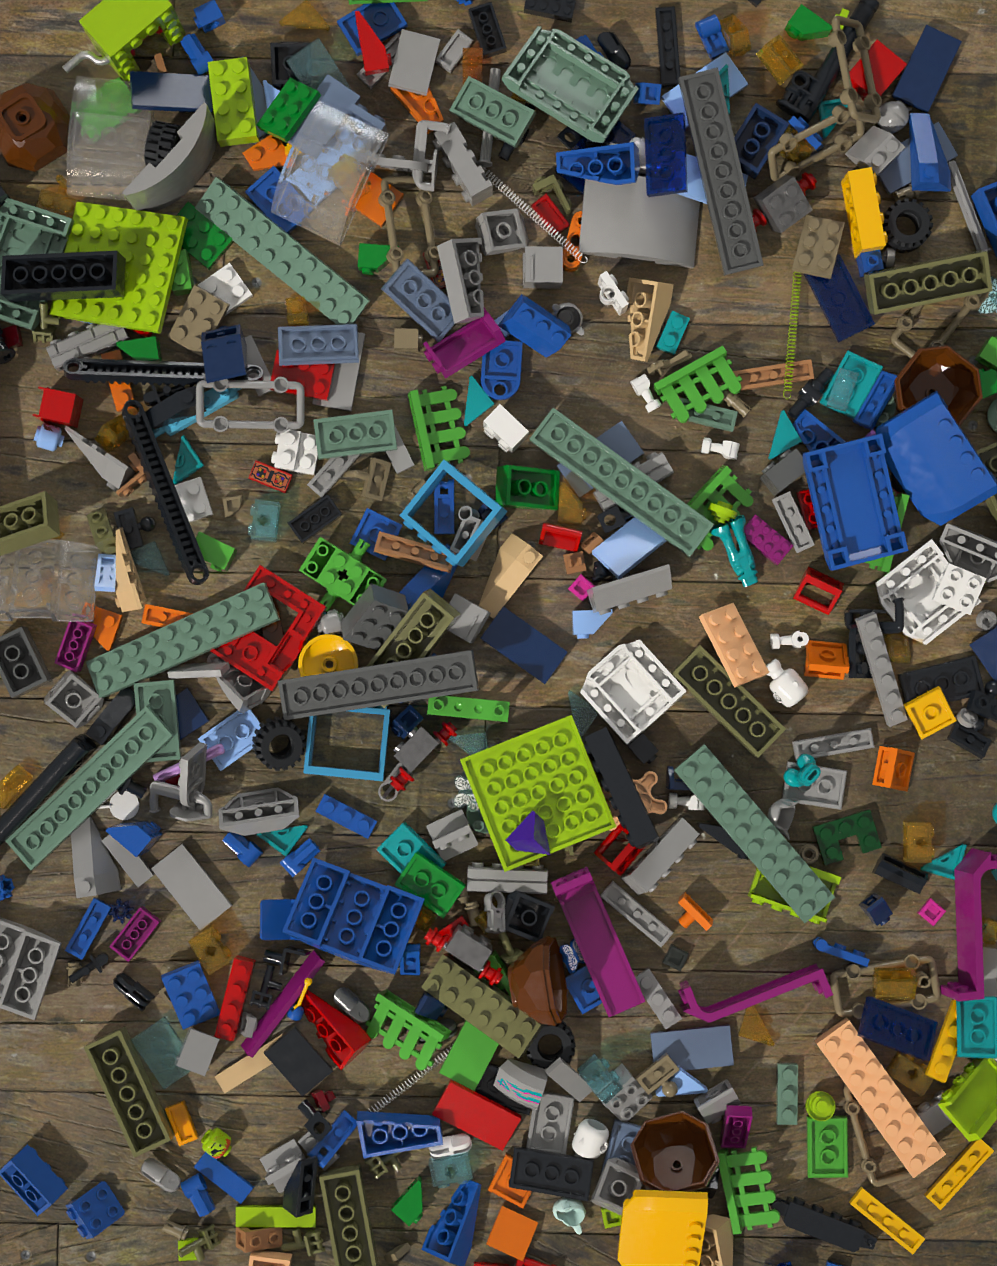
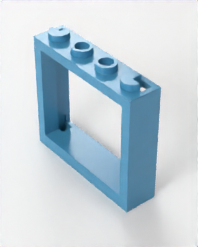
[399,460,507,567]
[303,706,391,781]

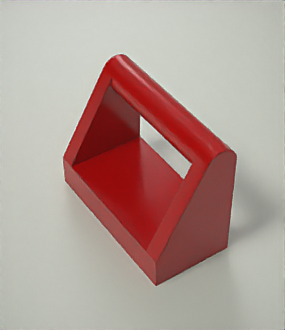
[539,522,582,552]
[793,566,844,615]
[593,824,645,876]

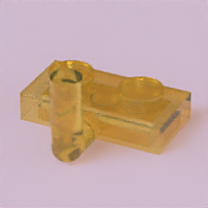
[36,175,81,218]

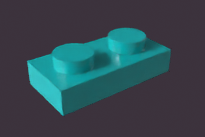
[656,311,690,355]

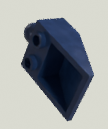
[201,324,247,383]

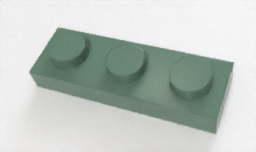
[676,398,738,432]
[776,1063,798,1125]

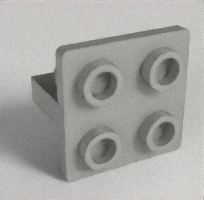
[427,809,478,861]
[260,1139,306,1193]

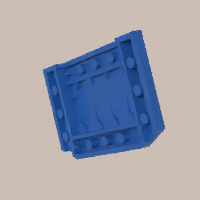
[876,391,997,526]

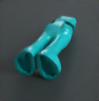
[710,515,758,587]
[783,754,821,787]

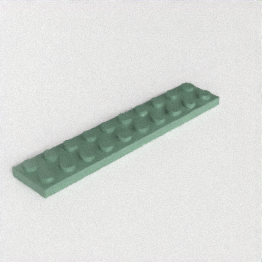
[195,177,371,325]
[529,408,714,557]
[86,582,280,698]
[6,706,175,870]
[674,744,835,923]

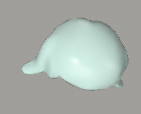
[553,1197,586,1235]

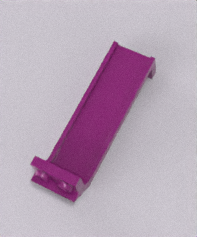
[940,848,997,1001]
[551,867,646,1017]
[678,963,833,1023]

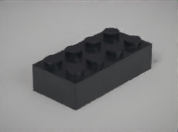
[524,0,576,23]
[468,2,507,59]
[288,494,343,544]

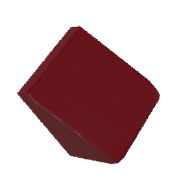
[1,325,23,348]

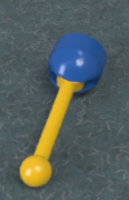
[287,978,312,1021]

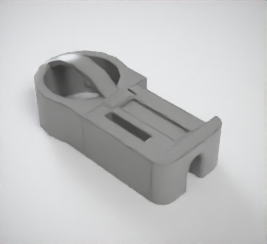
[378,763,413,802]
[484,891,505,934]

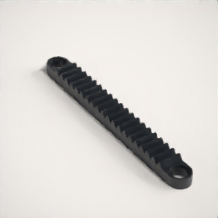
[63,358,264,389]
[122,400,209,585]

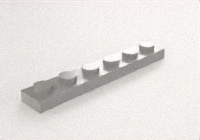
[855,612,908,727]

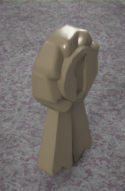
[647,350,692,376]

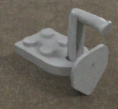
[367,120,452,192]
[149,742,213,821]

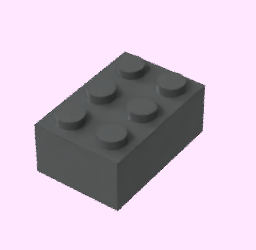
[341,584,408,651]
[0,627,53,698]

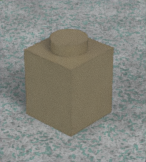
[394,328,423,352]

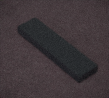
[655,6,681,87]

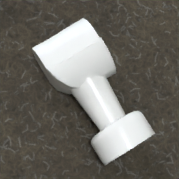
[630,374,662,413]
[701,437,740,460]
[770,630,809,650]
[669,793,705,810]

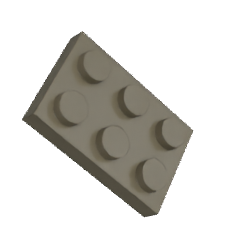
[792,215,845,279]
[168,285,230,357]

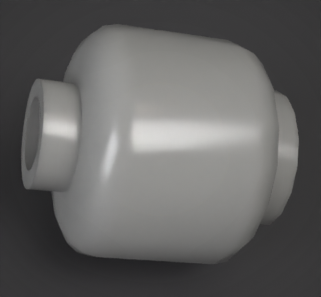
[316,609,344,635]

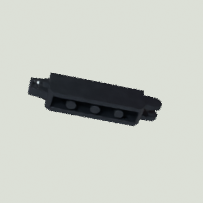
[769,1196,877,1252]

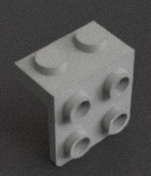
[593,1063,652,1122]

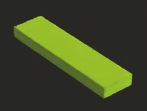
[236,1205,316,1227]

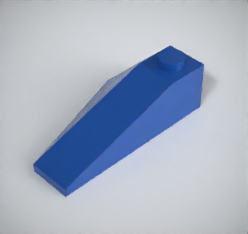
[909,113,951,192]
[556,142,640,185]
[792,409,846,451]
[399,543,458,611]
[421,1178,481,1266]

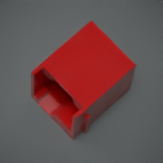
[32,387,84,428]

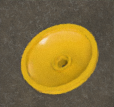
[298,634,358,677]

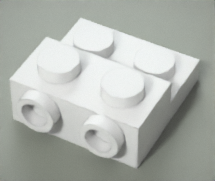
[271,429,318,476]

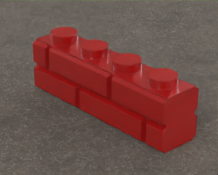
[214,955,256,1041]

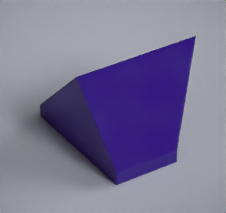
[506,811,551,855]

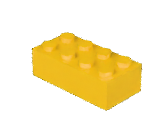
[841,167,888,258]

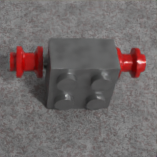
[752,172,817,233]
[390,721,457,792]
[424,924,503,986]

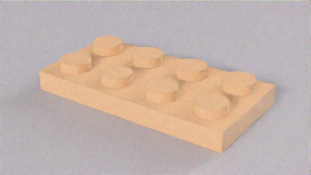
[699,603,769,688]

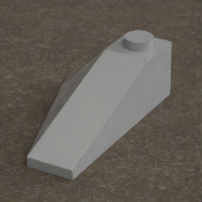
[64,426,136,491]
[71,816,121,898]

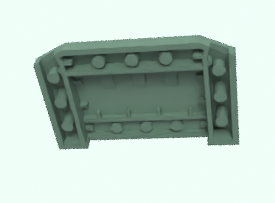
[502,26,638,143]
[0,198,74,331]

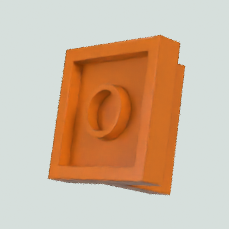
[803,640,850,680]
[872,746,915,792]

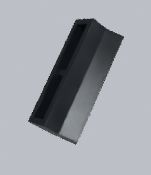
[872,853,928,894]

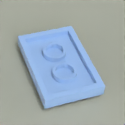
[198,709,261,771]

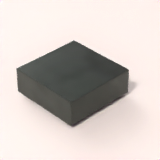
[662,944,689,972]

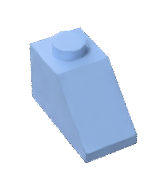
[572,609,613,639]

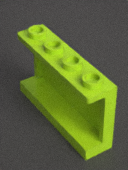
[748,866,841,925]
[938,1058,997,1142]

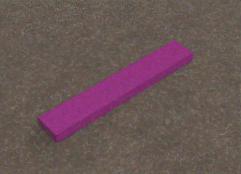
[241,950,325,1058]

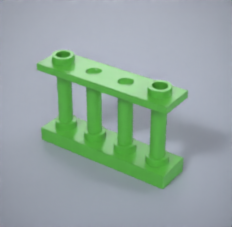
[427,696,510,722]

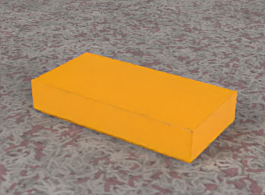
[165,1100,199,1146]

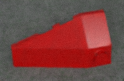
[297,990,372,1070]

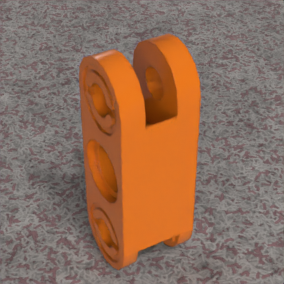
[563,211,583,273]

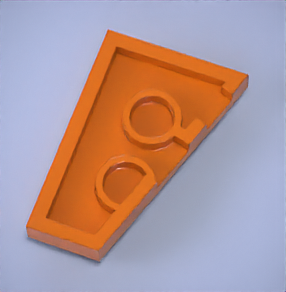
[390,87,444,134]

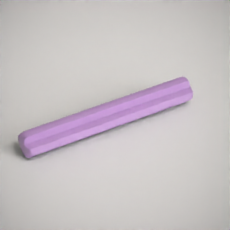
[153,744,225,782]

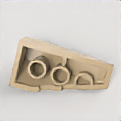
[626,277,674,362]
[700,1214,733,1266]

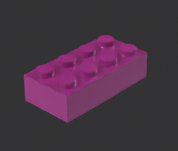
[744,514,794,565]
[54,616,97,673]
[109,906,161,962]
[720,1105,753,1149]

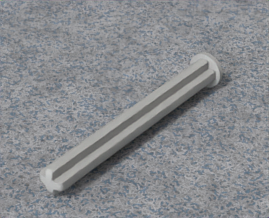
[477,68,501,167]
[948,161,992,252]

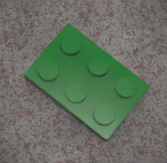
[256,78,322,143]
[176,201,234,270]
[394,851,466,919]

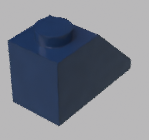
[859,893,893,926]
[415,991,448,1021]

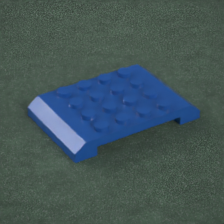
[803,433,908,571]

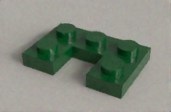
[812,809,882,865]

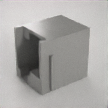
[523,246,563,289]
[448,593,491,644]
[175,1027,219,1076]

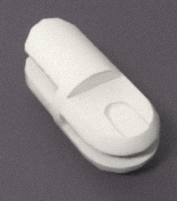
[429,1134,472,1160]

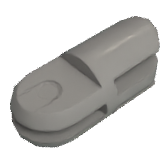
[141,1157,181,1193]

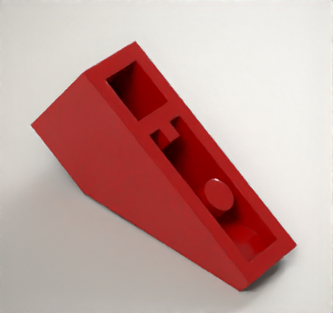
[355,11,392,76]

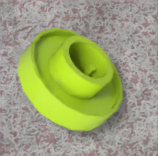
[708,501,738,524]
[805,1091,836,1121]

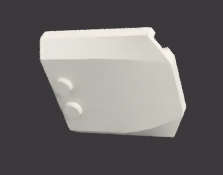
[875,539,981,645]
[580,640,687,745]

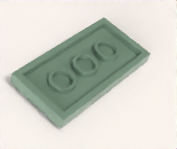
[449,76,536,148]
[313,410,397,460]
[134,680,181,763]

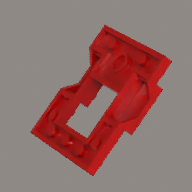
[210,565,327,692]

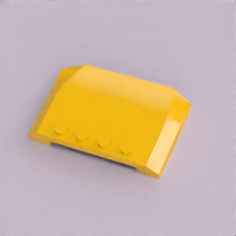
[617,1190,708,1266]

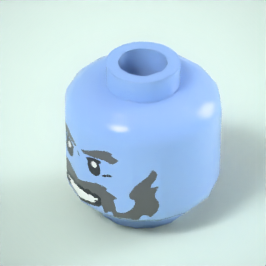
[33,423,65,451]

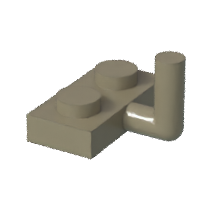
[346,458,391,501]

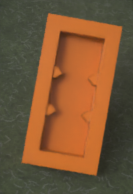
[678,892,713,931]

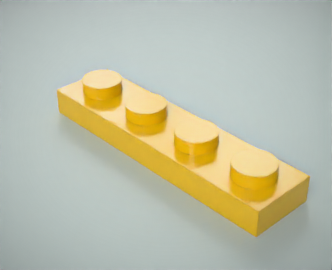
[925,1000,957,1083]
[924,1139,994,1210]
[849,1187,925,1254]

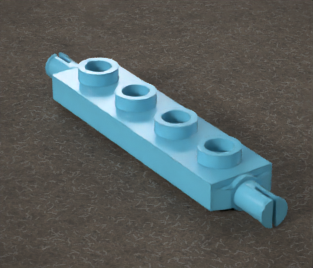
[152,388,242,438]

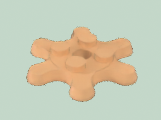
[601,771,667,831]

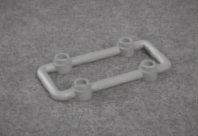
[196,377,305,433]

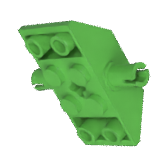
[299,537,387,611]

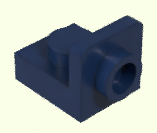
[390,705,424,739]

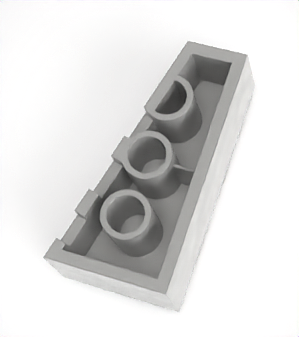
[432,122,493,207]
[437,238,484,324]
[621,817,699,895]

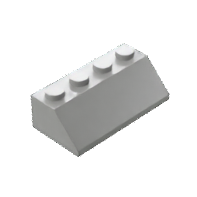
[587,564,672,615]

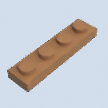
[733,359,814,391]
[374,531,456,573]

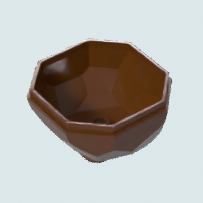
[0,83,75,172]
[894,345,983,426]
[508,936,567,1026]
[630,1111,720,1192]

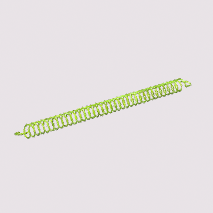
[783,272,802,399]

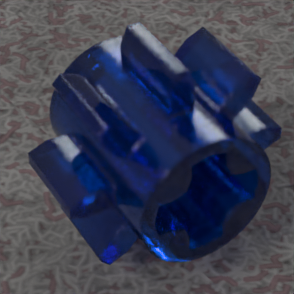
[108,898,134,924]

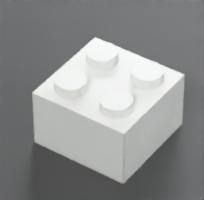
[483,404,529,453]

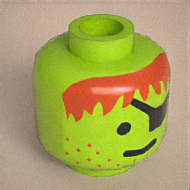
[201,1128,232,1159]

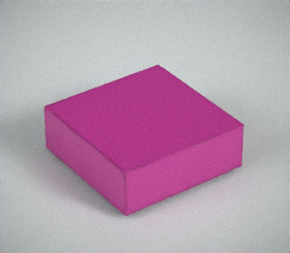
[568,574,595,602]
[917,897,946,926]

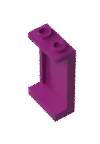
[423,308,506,379]

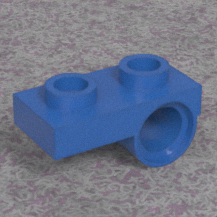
[695,14,730,60]

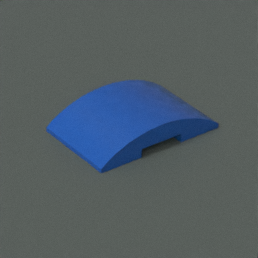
[282,857,425,975]

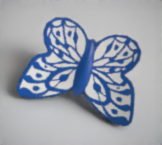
[559,938,585,974]

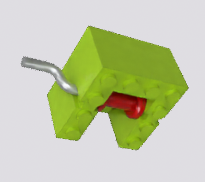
[62,0,186,84]

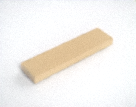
[214,1033,284,1093]

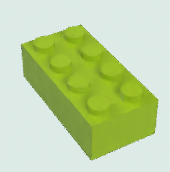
[207,57,260,147]

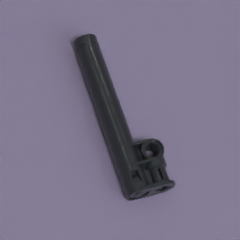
[776,0,880,123]
[0,734,96,846]

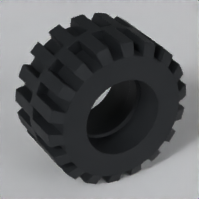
[144,120,181,168]
[882,198,933,253]
[252,717,306,771]
[526,1021,576,1069]

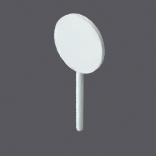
[98,791,139,820]

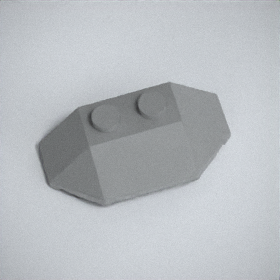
[939,523,997,583]
[218,788,300,836]

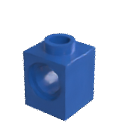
[193,0,226,33]
[633,83,662,105]
[856,250,884,278]

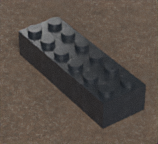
[0,251,126,302]
[583,727,660,849]

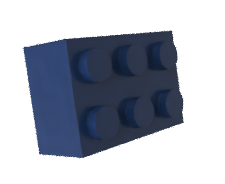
[734,103,790,180]

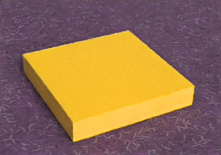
[903,686,957,740]

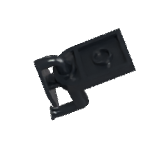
[844,597,904,678]

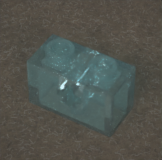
[248,499,281,543]
[577,1053,623,1104]
[429,1151,473,1188]

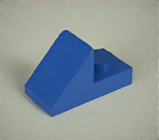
[400,944,421,975]

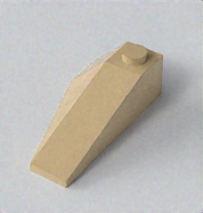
[115,527,147,612]
[479,533,543,619]

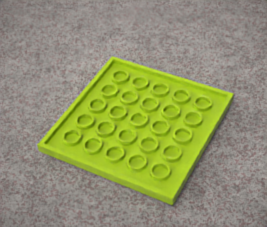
[49,202,188,334]
[460,715,616,872]

